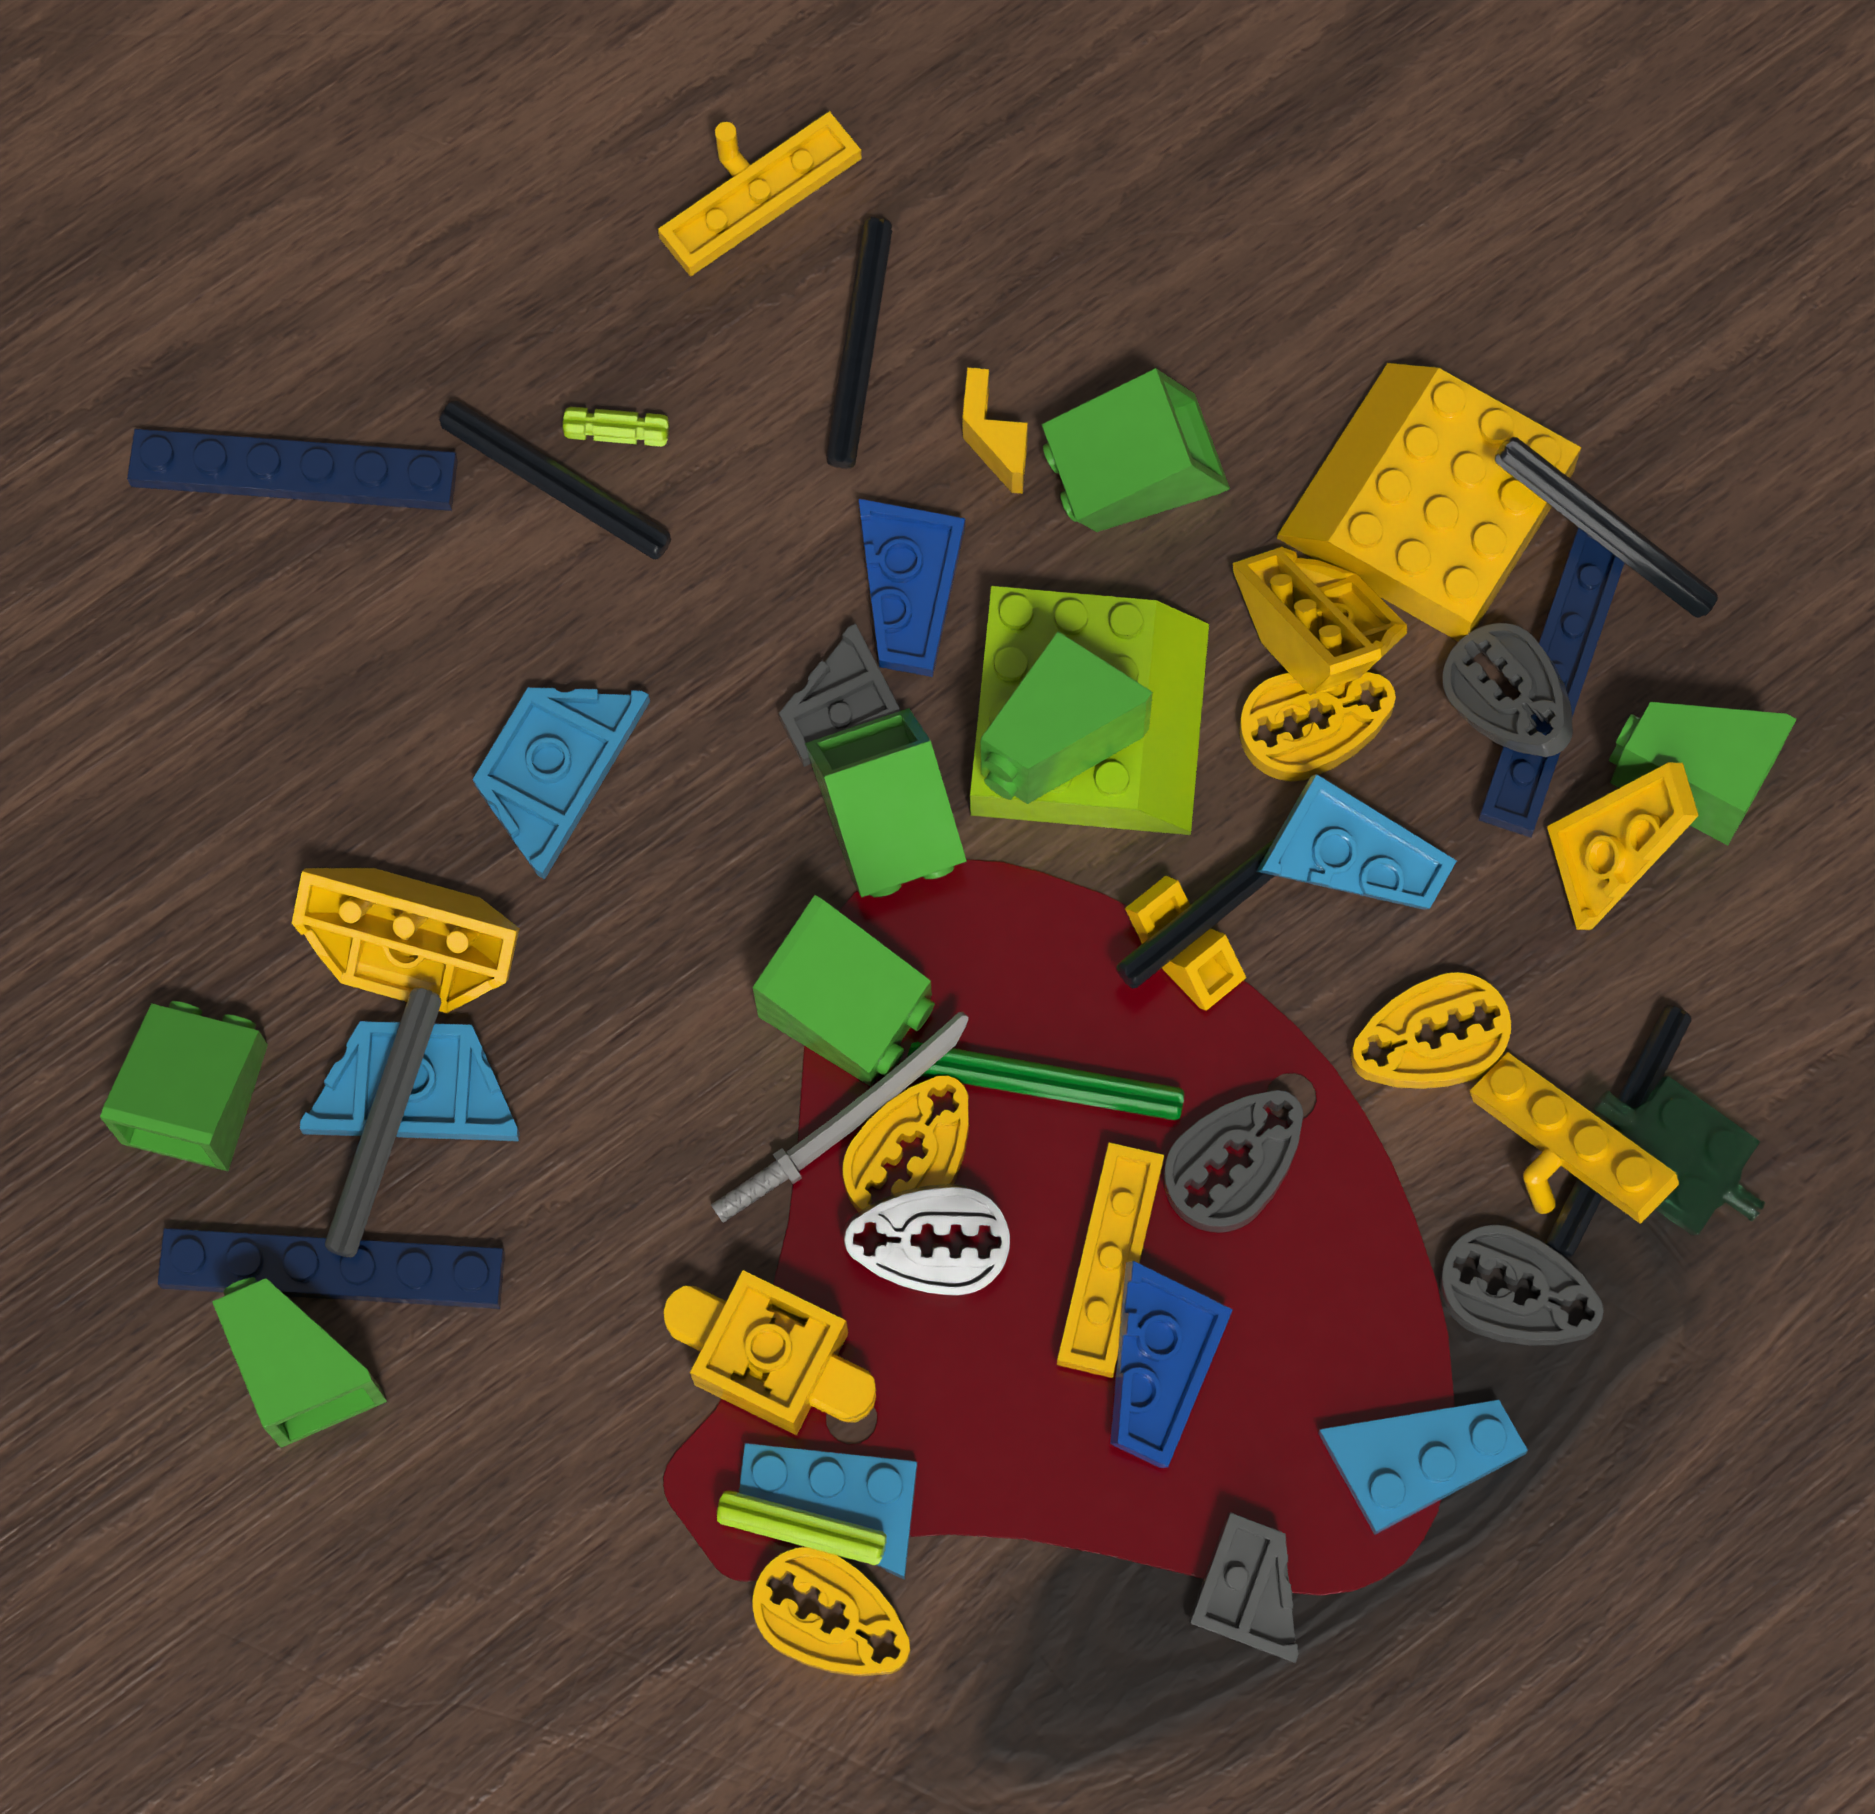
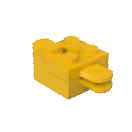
[664,1270,876,1436]

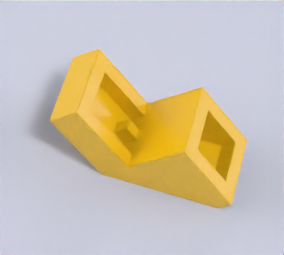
[963,367,1028,494]
[1125,876,1247,1011]

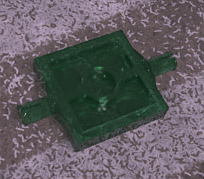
[1594,1076,1765,1236]

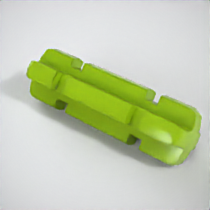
[563,407,669,447]

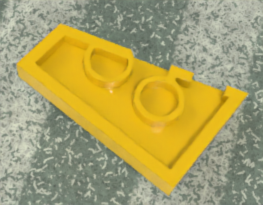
[1547,762,1699,930]

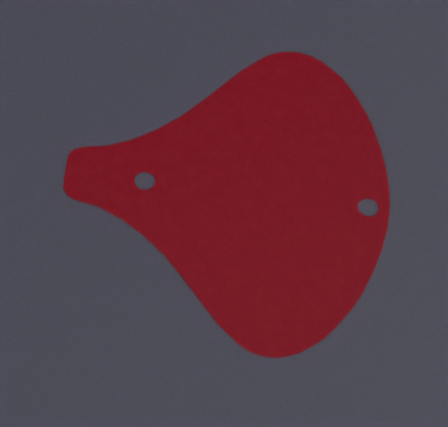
[663,860,1454,1596]

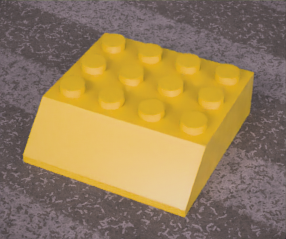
[1277,363,1581,642]

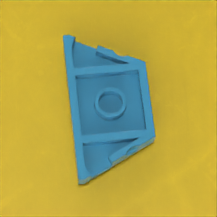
[472,687,650,879]
[300,1021,520,1141]

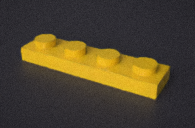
[1057,1142,1164,1378]

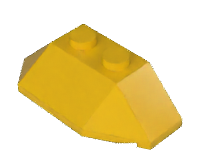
[1233,547,1407,695]
[292,868,519,1013]

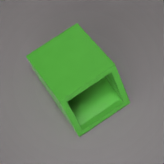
[1042,368,1230,532]
[981,632,1153,804]
[1609,702,1797,846]
[805,708,967,898]
[752,895,935,1087]
[100,1001,268,1171]
[212,1278,387,1448]

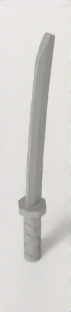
[711,1012,968,1223]

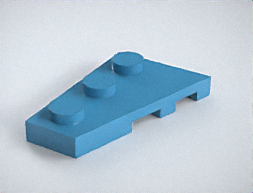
[1257,774,1457,910]
[1318,1400,1528,1535]
[739,1443,918,1580]

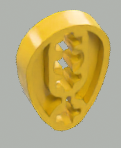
[1240,672,1396,781]
[1351,972,1511,1089]
[843,1076,969,1212]
[752,1547,910,1676]

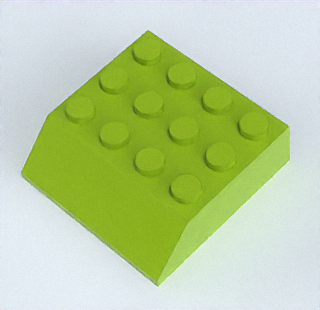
[970,586,1209,835]

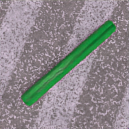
[908,1042,1185,1120]

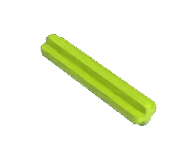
[717,1490,887,1565]

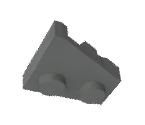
[779,624,901,767]
[1188,1512,1299,1663]

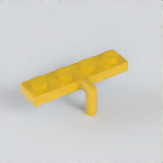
[658,111,862,277]
[1470,1052,1679,1224]

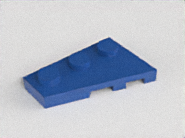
[859,499,965,677]
[1110,1261,1233,1468]

